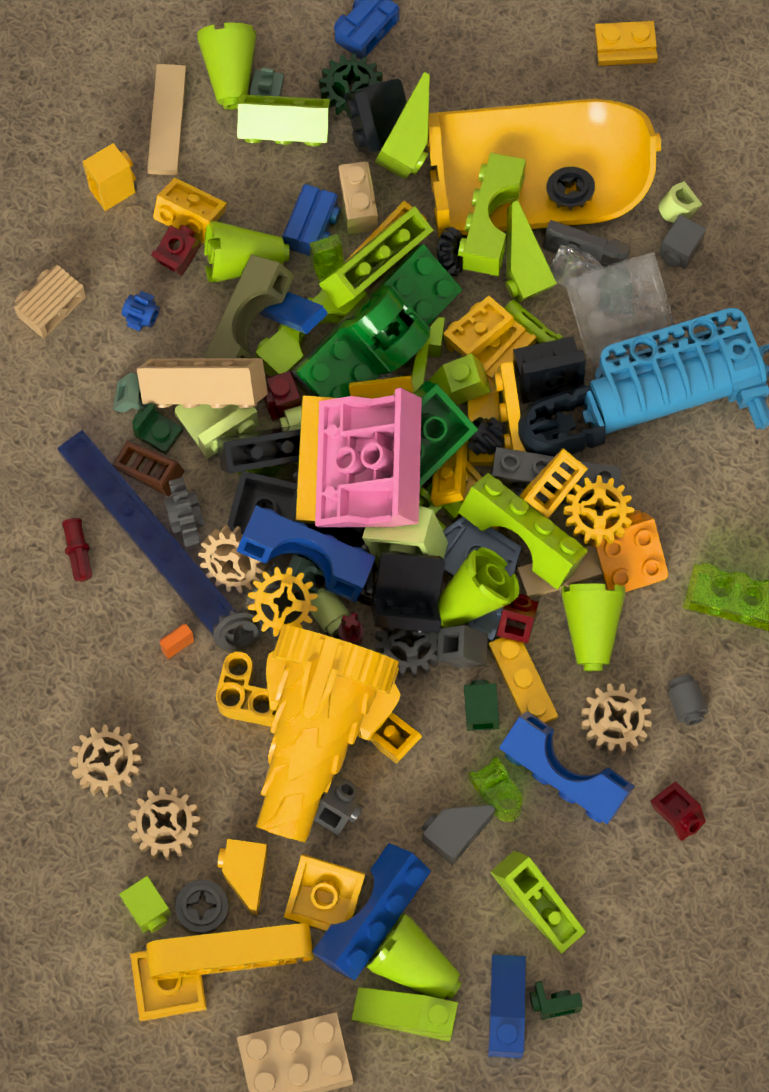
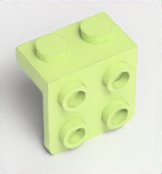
[175,404,259,459]

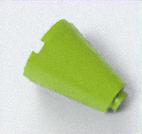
[197,22,257,110]
[204,221,289,283]
[437,547,519,628]
[561,583,626,672]
[366,913,462,999]

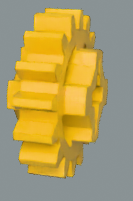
[563,475,634,547]
[248,567,318,637]

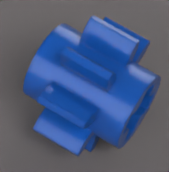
[122,291,160,331]

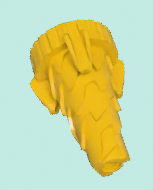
[256,625,401,842]

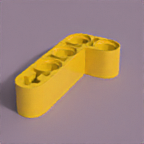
[216,652,276,727]

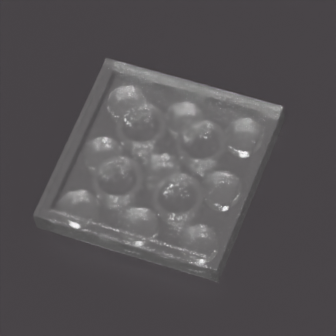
[564,252,677,369]

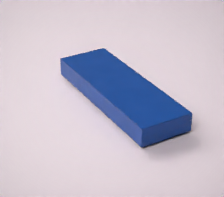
[259,292,328,334]

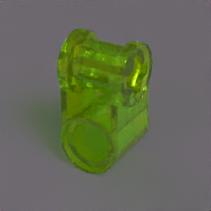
[468,756,523,822]

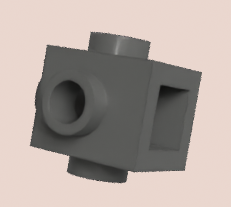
[314,774,365,835]

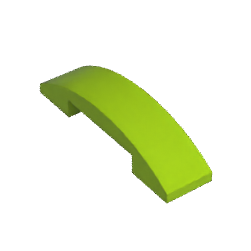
[412,317,445,392]

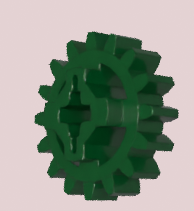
[319,54,383,116]

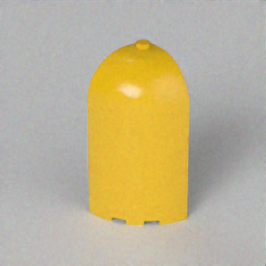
[427,99,661,237]

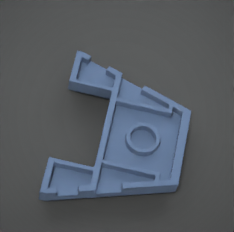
[443,517,521,642]

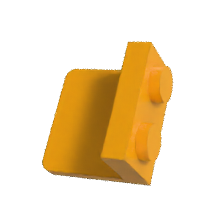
[588,510,668,592]

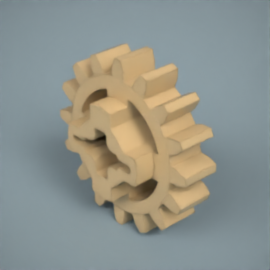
[198,525,269,593]
[581,683,652,755]
[70,725,142,797]
[128,787,201,860]

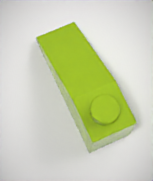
[505,200,557,303]
[490,850,586,954]
[351,987,458,1042]

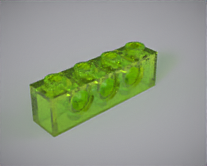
[682,563,769,631]

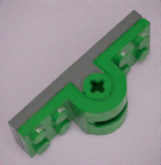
[290,244,463,398]

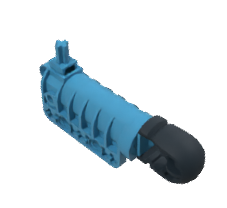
[518,308,769,457]

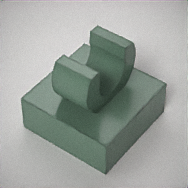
[249,68,284,96]
[113,372,148,412]
[288,554,324,593]

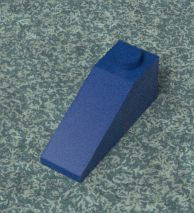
[488,955,526,1058]

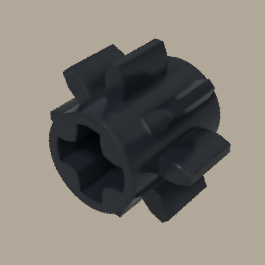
[467,417,505,456]

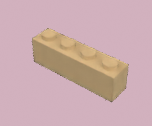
[136,358,268,409]

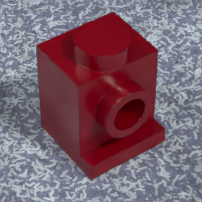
[151,225,201,276]
[263,371,301,421]
[497,594,539,643]

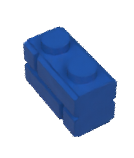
[334,0,399,60]
[282,184,342,258]

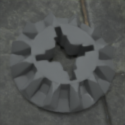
[212,608,263,650]
[175,879,229,934]

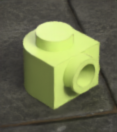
[658,181,702,223]

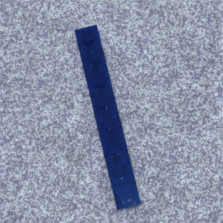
[57,430,237,635]

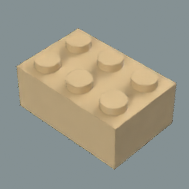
[237,1012,353,1092]

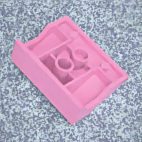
[315,388,422,527]

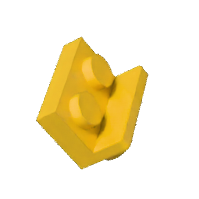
[153,178,227,243]
[443,296,515,357]

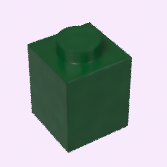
[464,680,499,731]

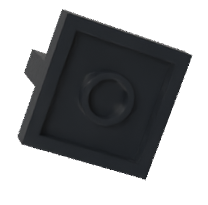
[513,336,586,404]

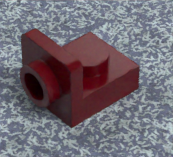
[650,781,706,841]

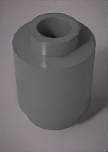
[668,675,709,726]

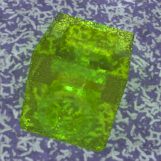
[309,234,344,283]

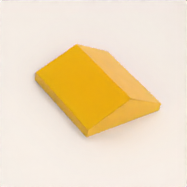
[284,854,366,931]

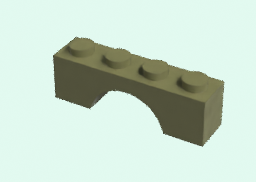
[204,255,295,358]

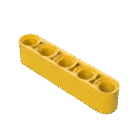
[146,923,314,980]

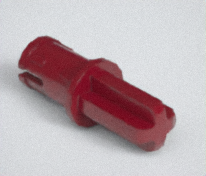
[62,518,92,582]
[338,612,364,646]

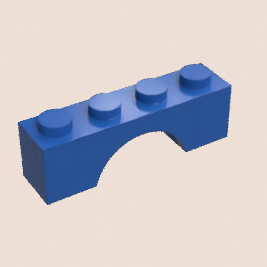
[236,505,376,603]
[499,711,635,824]
[312,843,431,981]

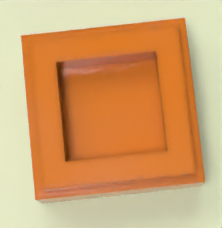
[159,624,194,659]

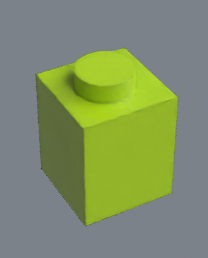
[119,876,171,933]

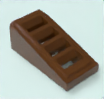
[112,440,184,497]

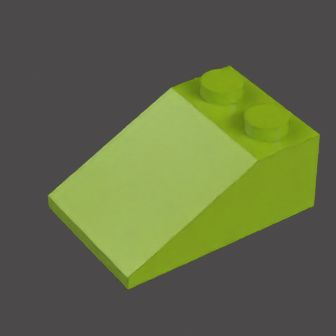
[374,72,430,180]

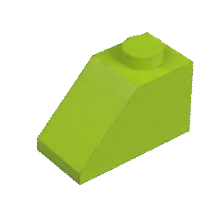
[428,353,491,405]

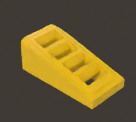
[520,448,588,518]

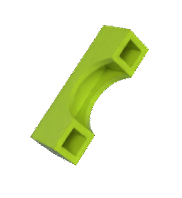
[458,153,526,276]
[255,289,367,378]
[458,473,588,590]

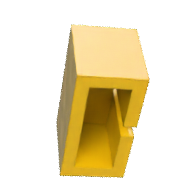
[82,143,136,211]

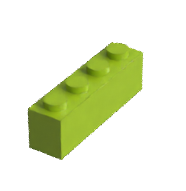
[319,206,434,308]

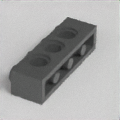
[490,447,621,510]

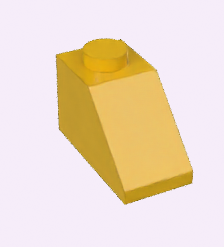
[370,712,422,764]
[217,839,268,916]

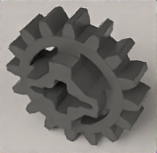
[164,477,204,547]
[375,629,439,679]

